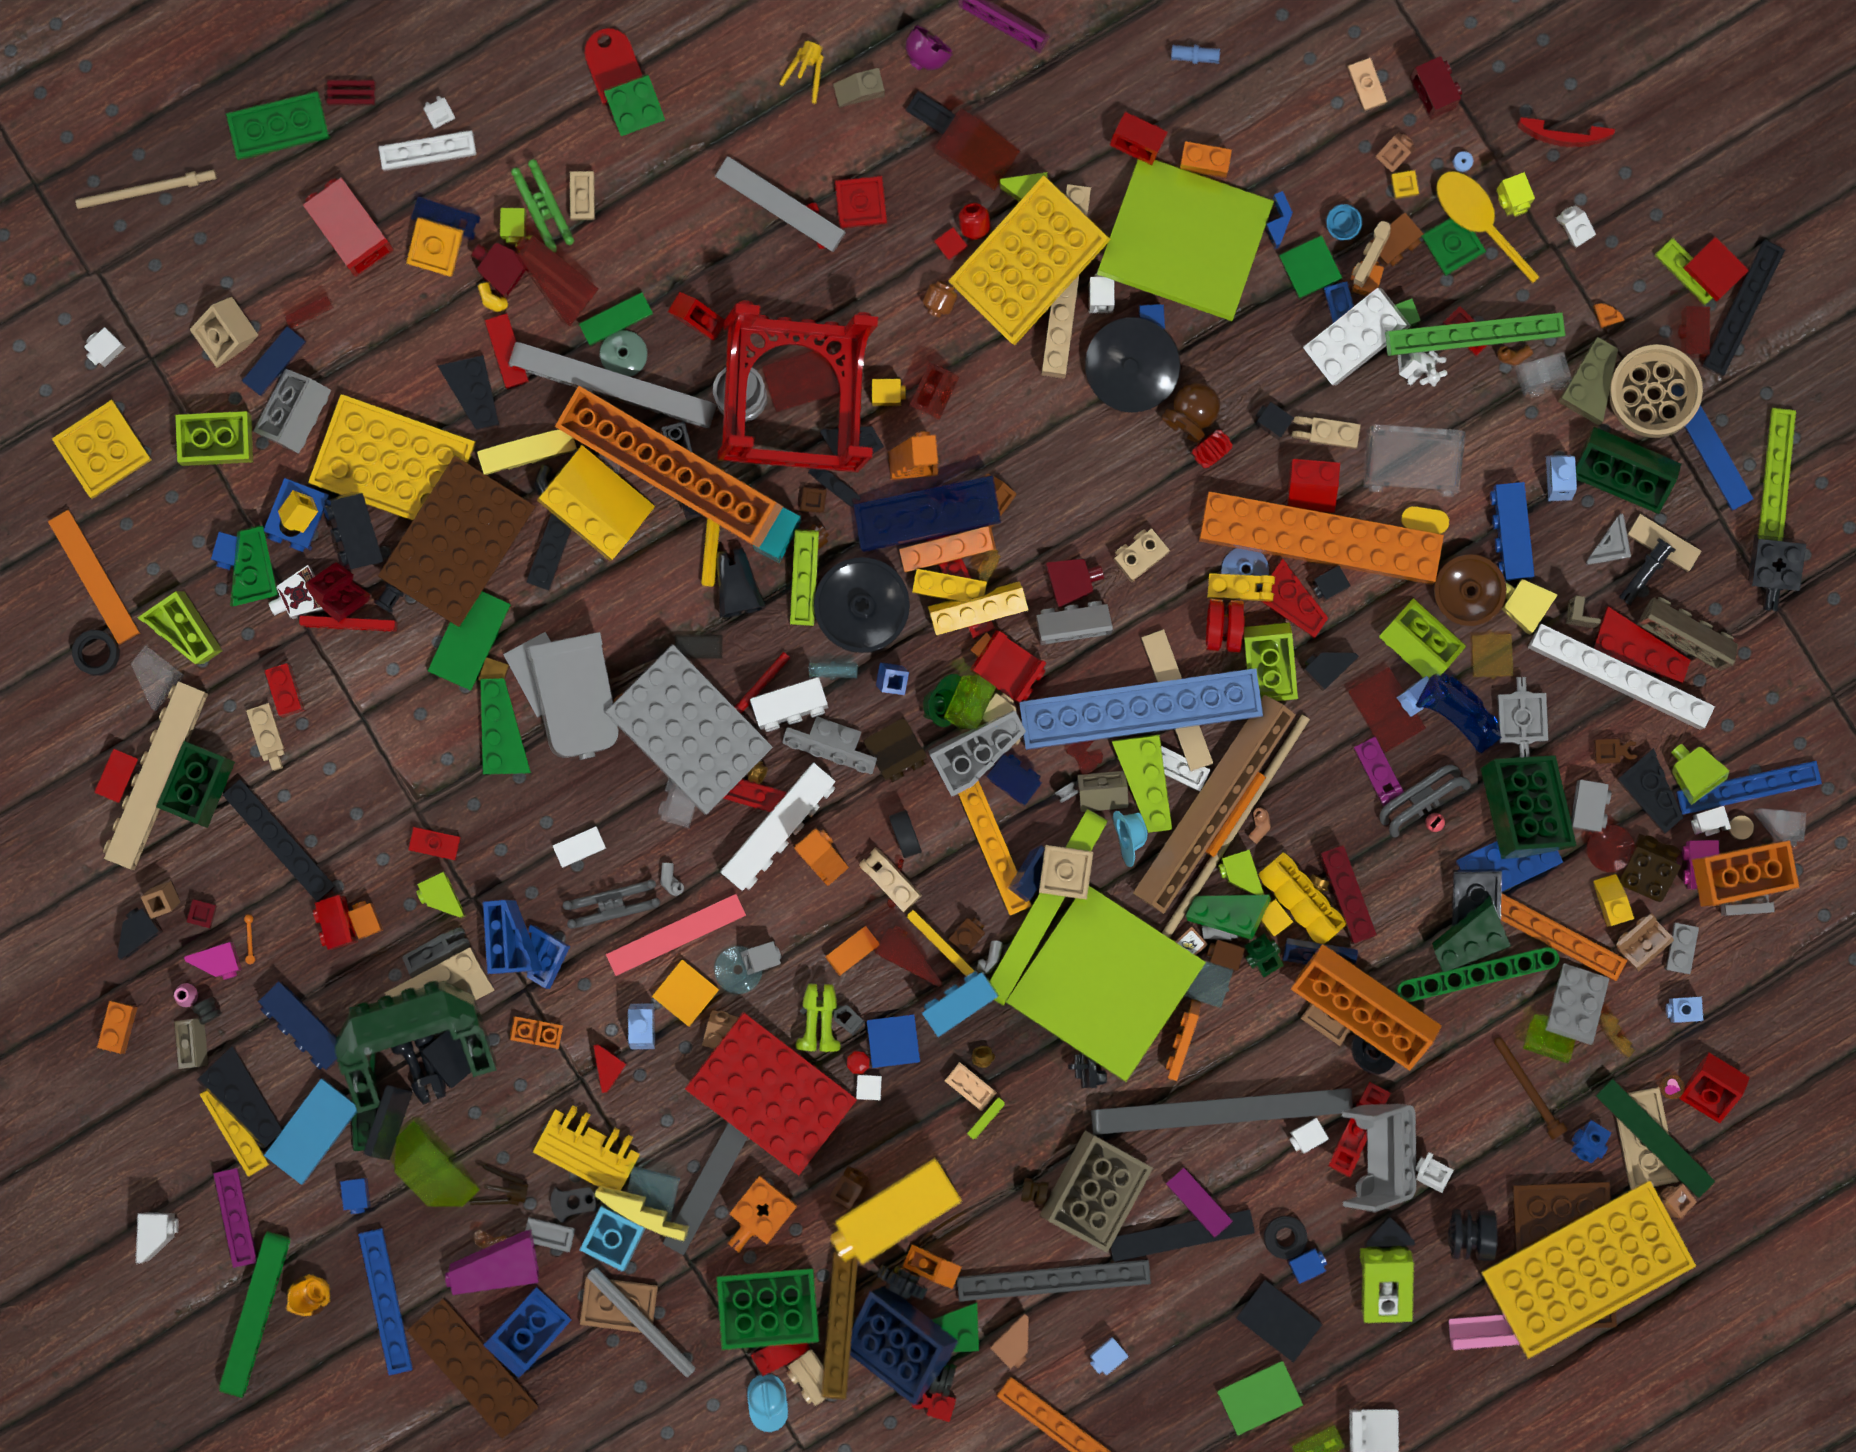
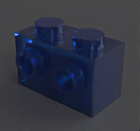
[986,754,1042,807]

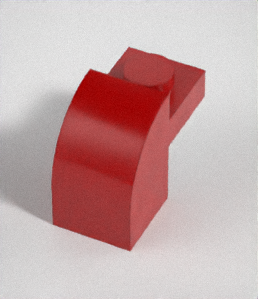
[751,1343,810,1377]

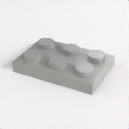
[1545,963,1610,1045]

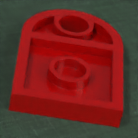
[585,28,642,105]

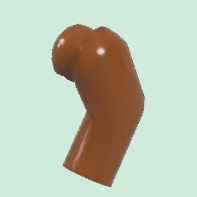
[1498,345,1533,366]

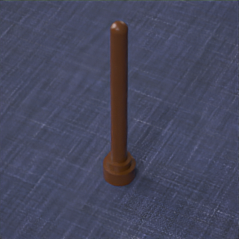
[1494,1037,1568,1140]

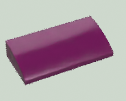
[959,0,1050,53]

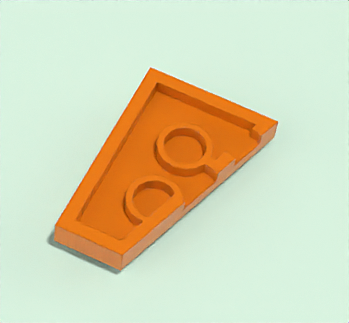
[1165,999,1201,1081]

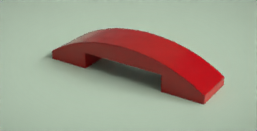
[1517,117,1615,147]
[1328,1082,1391,1177]

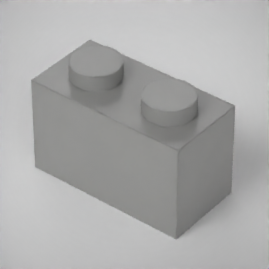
[1571,780,1611,833]

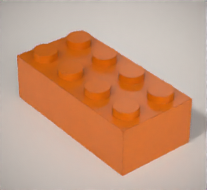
[1692,840,1799,907]

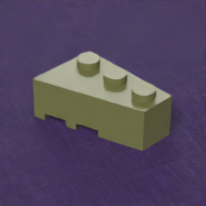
[1558,337,1618,426]

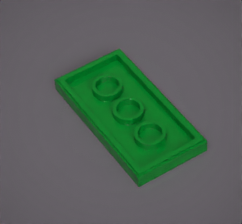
[226,91,330,160]
[428,591,511,691]

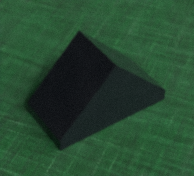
[1364,1216,1415,1247]

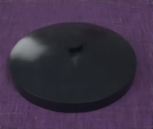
[1085,317,1181,413]
[814,557,910,653]

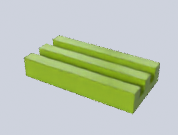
[967,1097,1005,1139]

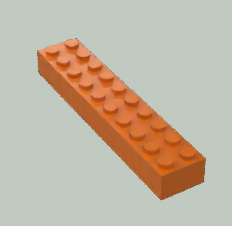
[555,386,783,548]
[1199,492,1444,584]

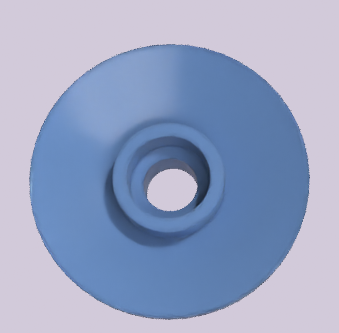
[1221,548,1269,591]

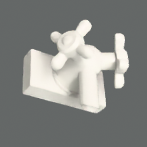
[1398,351,1447,386]

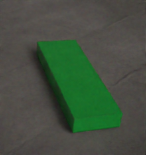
[579,293,653,346]

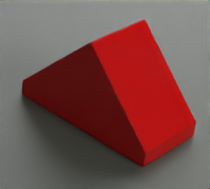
[594,1045,628,1093]

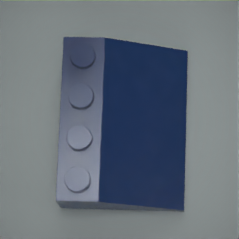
[850,1285,958,1405]

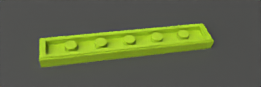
[1758,408,1796,537]

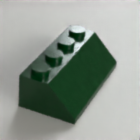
[1576,427,1682,514]

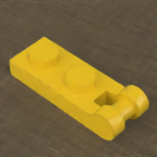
[1207,573,1275,601]

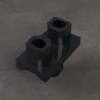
[1068,1052,1107,1088]

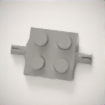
[1497,677,1548,757]

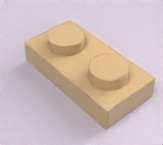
[570,171,595,220]

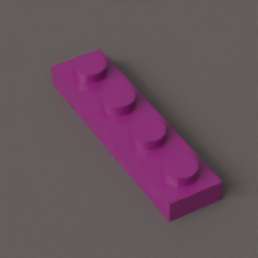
[214,1168,257,1268]

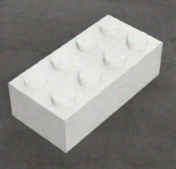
[1303,288,1411,385]

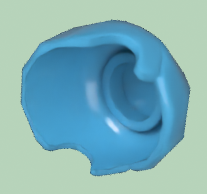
[1326,204,1362,240]

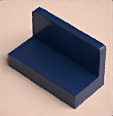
[1008,845,1045,902]

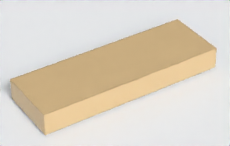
[1627,514,1701,572]

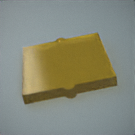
[1472,632,1513,679]

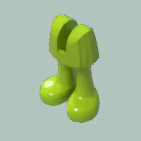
[796,984,841,1052]

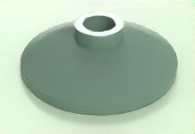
[600,330,647,377]

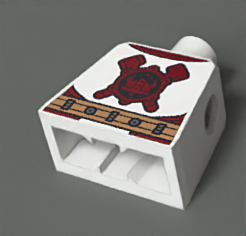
[268,566,325,619]

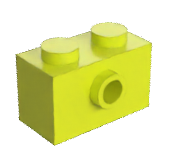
[1496,172,1535,217]

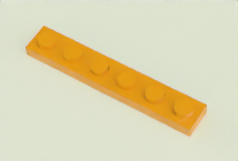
[958,780,1032,915]

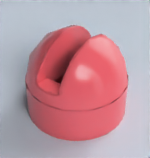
[1425,813,1445,832]

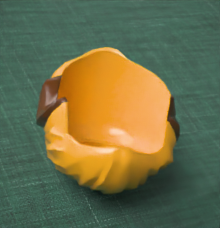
[286,1274,330,1316]

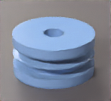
[1453,152,1473,172]

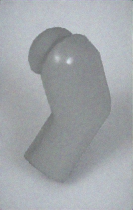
[977,941,1003,974]

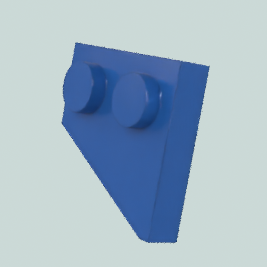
[527,925,570,989]

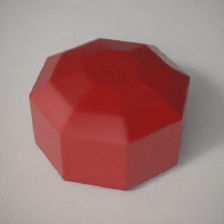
[847,1051,870,1074]

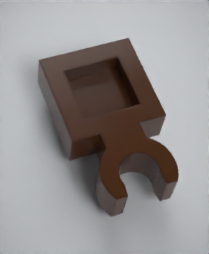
[1594,739,1637,764]

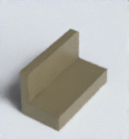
[1565,596,1601,628]
[1078,771,1128,812]

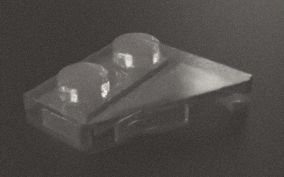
[131,645,184,711]

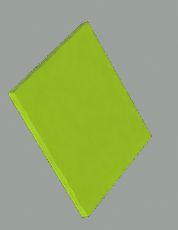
[1097,159,1274,321]
[1006,886,1206,1082]

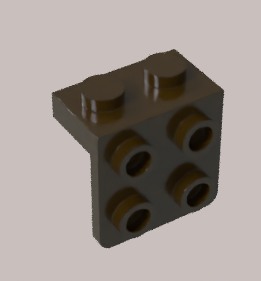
[864,719,928,783]
[1619,833,1683,902]

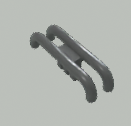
[1379,765,1471,838]
[563,879,661,929]

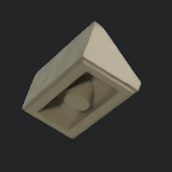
[174,1019,208,1069]

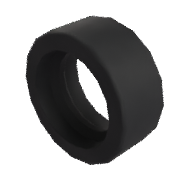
[72,630,120,676]
[889,810,922,858]

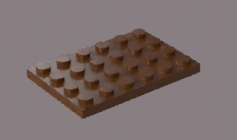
[378,456,536,627]
[1512,1182,1617,1329]

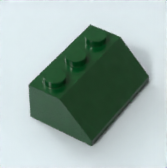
[156,741,235,828]

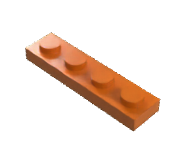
[899,526,996,572]
[1205,772,1266,857]

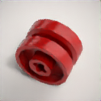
[1206,599,1245,652]

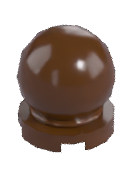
[1162,383,1220,444]

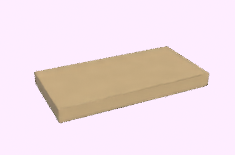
[1615,1087,1679,1190]

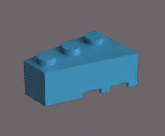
[922,971,999,1037]

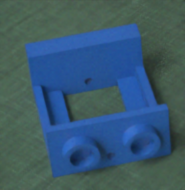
[264,478,331,552]

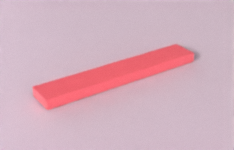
[606,894,746,976]

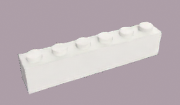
[720,763,836,891]

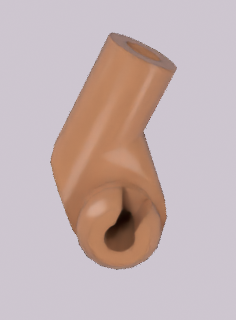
[1248,808,1271,844]

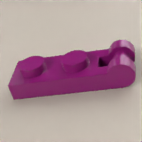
[1353,737,1404,807]

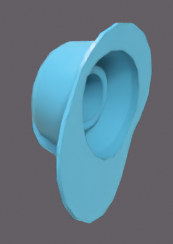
[1113,811,1148,867]
[747,1374,788,1432]

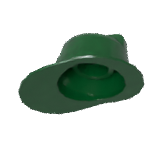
[923,674,968,727]

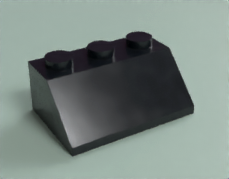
[324,492,383,569]

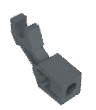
[800,1005,865,1036]

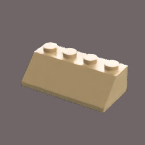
[385,948,495,1000]

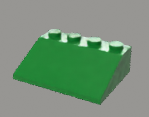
[717,1269,819,1350]

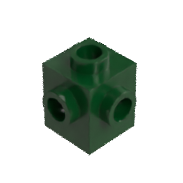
[1244,934,1284,978]

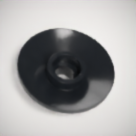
[1351,1035,1396,1074]

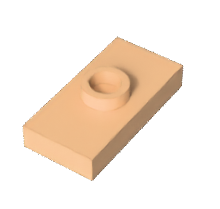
[1348,58,1387,111]
[945,1062,997,1111]

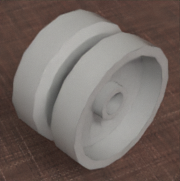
[713,365,767,422]

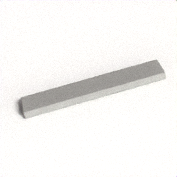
[715,156,846,252]

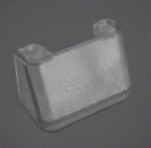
[1363,425,1466,497]

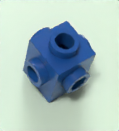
[1571,1120,1611,1163]

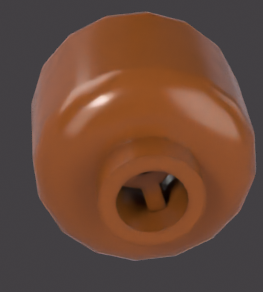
[923,281,957,318]

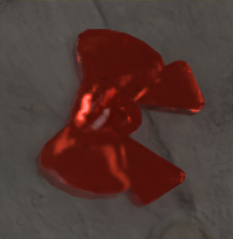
[1067,740,1103,775]

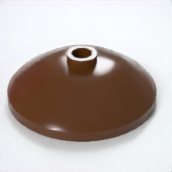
[1434,554,1507,626]

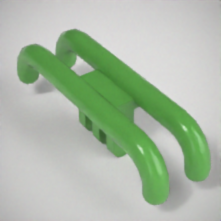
[511,159,574,253]

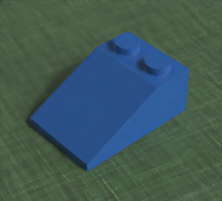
[483,1287,571,1378]

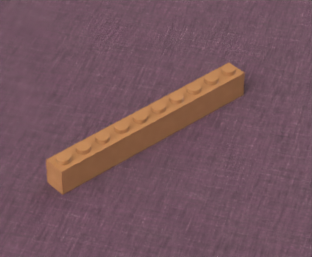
[1133,695,1296,914]

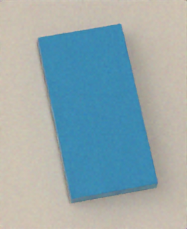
[264,1078,357,1185]

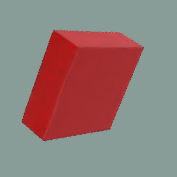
[934,227,967,261]

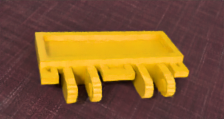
[533,1106,640,1191]

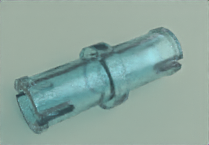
[809,661,858,680]

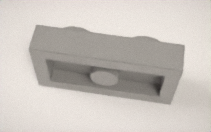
[1665,923,1699,974]

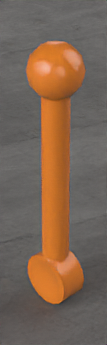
[244,914,256,964]

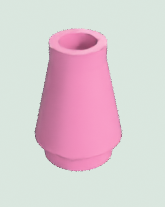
[174,983,198,1007]

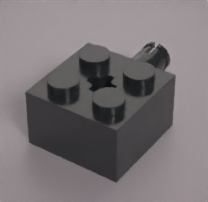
[1748,534,1807,611]

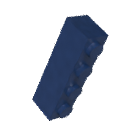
[258,981,337,1070]

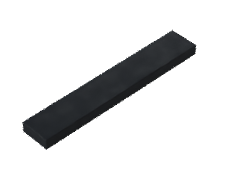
[1702,239,1786,377]
[1111,1209,1255,1262]

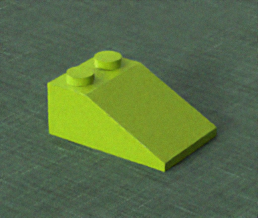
[1243,622,1298,701]

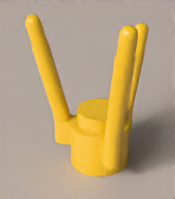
[779,41,824,103]

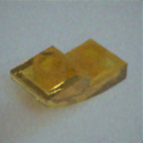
[1599,1013,1635,1058]

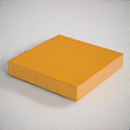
[406,217,464,277]
[652,960,719,1027]

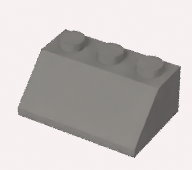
[253,368,331,454]
[1036,601,1113,645]

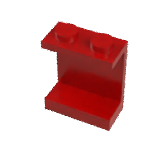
[970,631,1046,702]

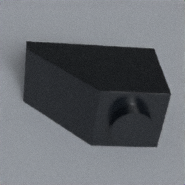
[1303,652,1359,691]
[117,907,163,960]

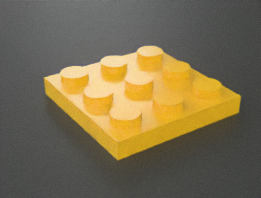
[52,400,151,499]

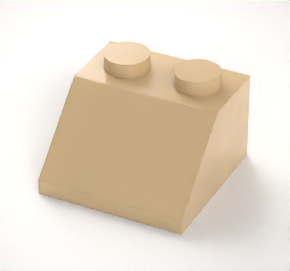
[190,297,258,368]

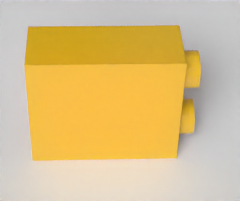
[830,1158,961,1264]

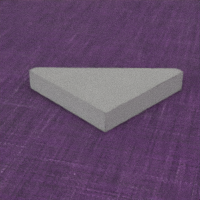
[1586,514,1631,565]

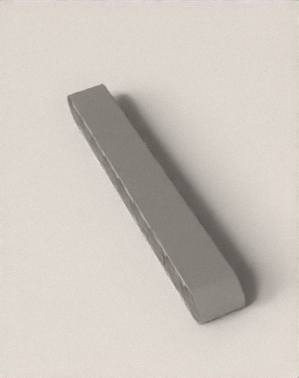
[508,342,717,428]

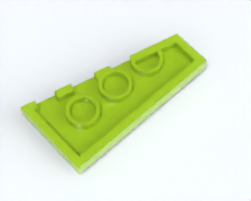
[1112,734,1172,833]

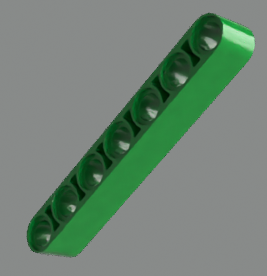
[1395,948,1559,1002]
[219,1231,291,1398]

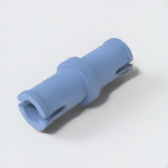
[1172,45,1220,64]

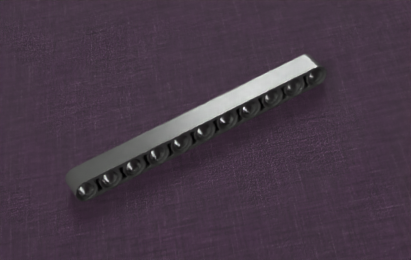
[1091,1088,1353,1134]

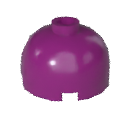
[905,25,953,70]

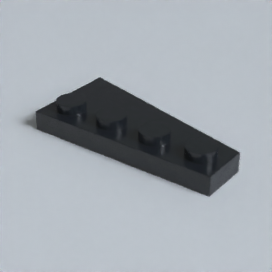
[197,1046,282,1148]

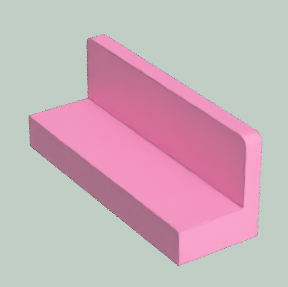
[1448,1314,1519,1350]

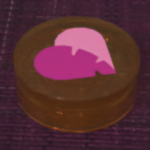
[1659,1075,1684,1099]

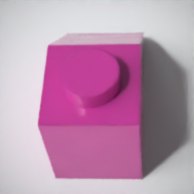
[184,942,242,980]

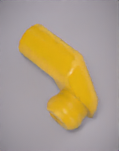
[478,282,508,312]

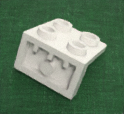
[1350,1409,1399,1452]

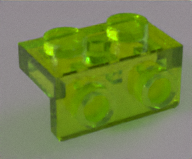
[1523,1014,1576,1064]

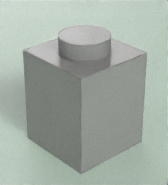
[740,941,781,975]

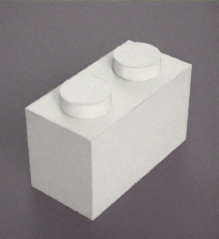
[1089,273,1114,313]

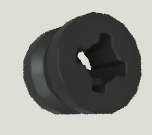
[192,997,222,1025]

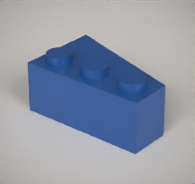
[483,900,543,974]

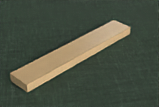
[1141,630,1213,772]

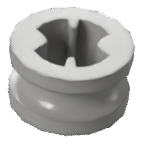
[1055,782,1079,803]

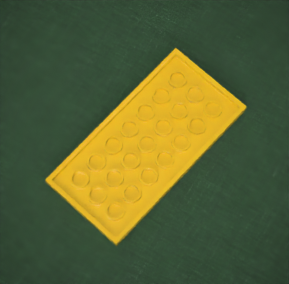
[1481,1180,1696,1359]

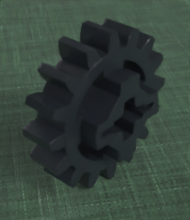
[877,1265,928,1300]

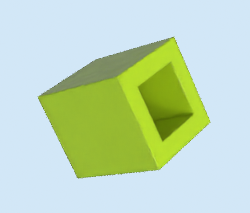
[500,208,527,244]

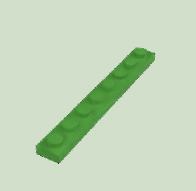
[1385,313,1565,356]

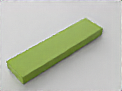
[790,529,819,626]

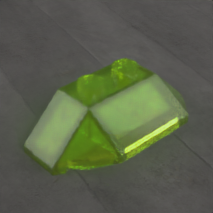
[394,1121,480,1207]

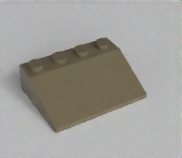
[1637,597,1738,671]
[1039,1131,1153,1253]

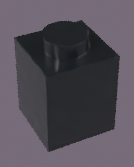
[1255,402,1294,440]
[1311,566,1351,602]

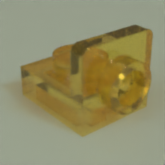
[977,549,1001,584]

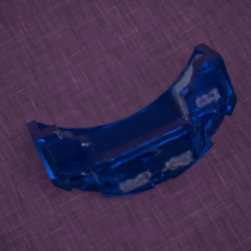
[1416,673,1502,753]

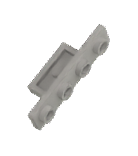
[782,717,877,774]

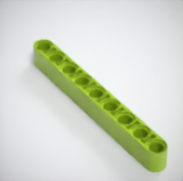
[990,809,1108,1006]

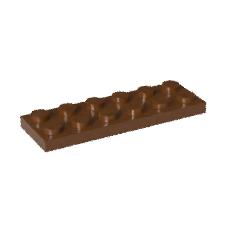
[407,1298,539,1439]

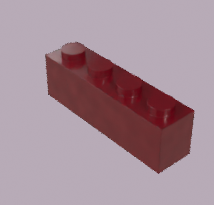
[1319,845,1377,944]

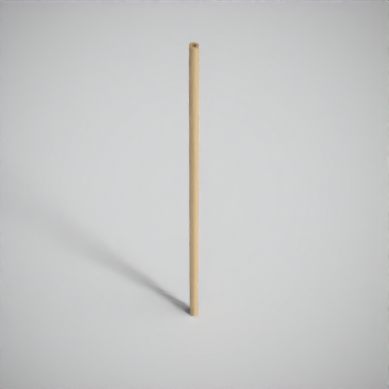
[1162,715,1310,938]

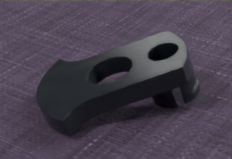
[551,1186,601,1223]

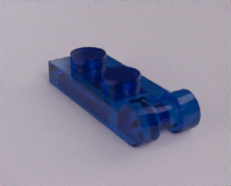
[411,196,481,240]

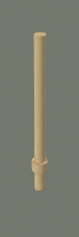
[76,170,217,209]

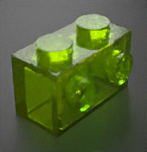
[944,675,996,729]

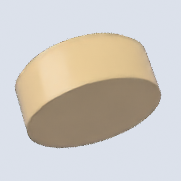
[1729,816,1754,840]

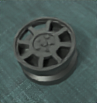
[929,1364,957,1398]

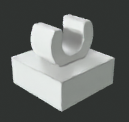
[423,96,455,129]

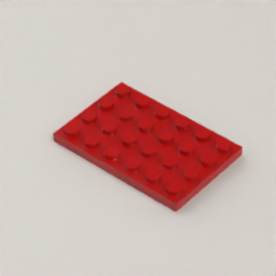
[684,1012,857,1176]

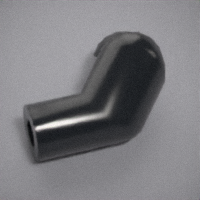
[534,465,552,496]

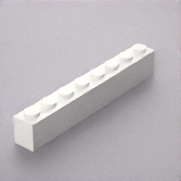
[1528,624,1715,730]

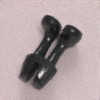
[391,1034,446,1105]

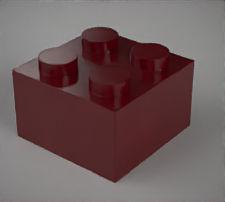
[1410,56,1462,120]

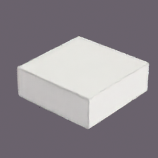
[856,1075,882,1100]

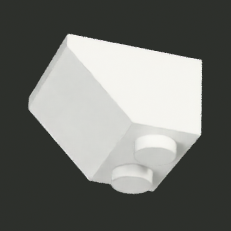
[136,1212,179,1263]

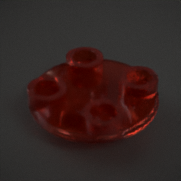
[1587,825,1635,872]

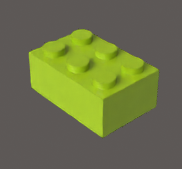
[176,411,253,466]

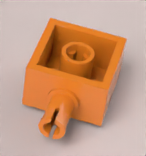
[727,1175,798,1253]

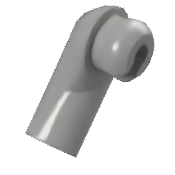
[660,863,684,896]

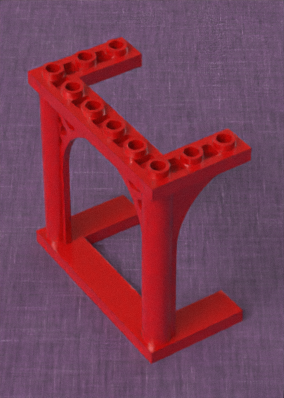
[717,301,878,473]

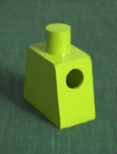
[1671,744,1729,805]

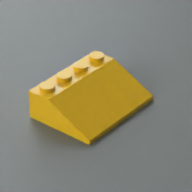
[537,445,655,561]

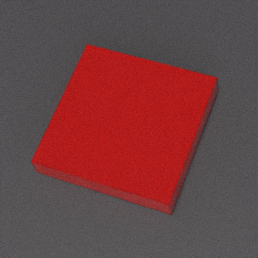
[835,176,887,229]
[1684,237,1749,302]

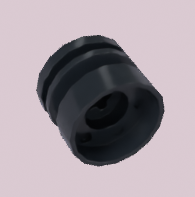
[1448,1209,1497,1261]

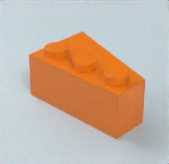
[794,829,849,886]

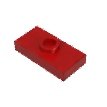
[408,827,461,861]

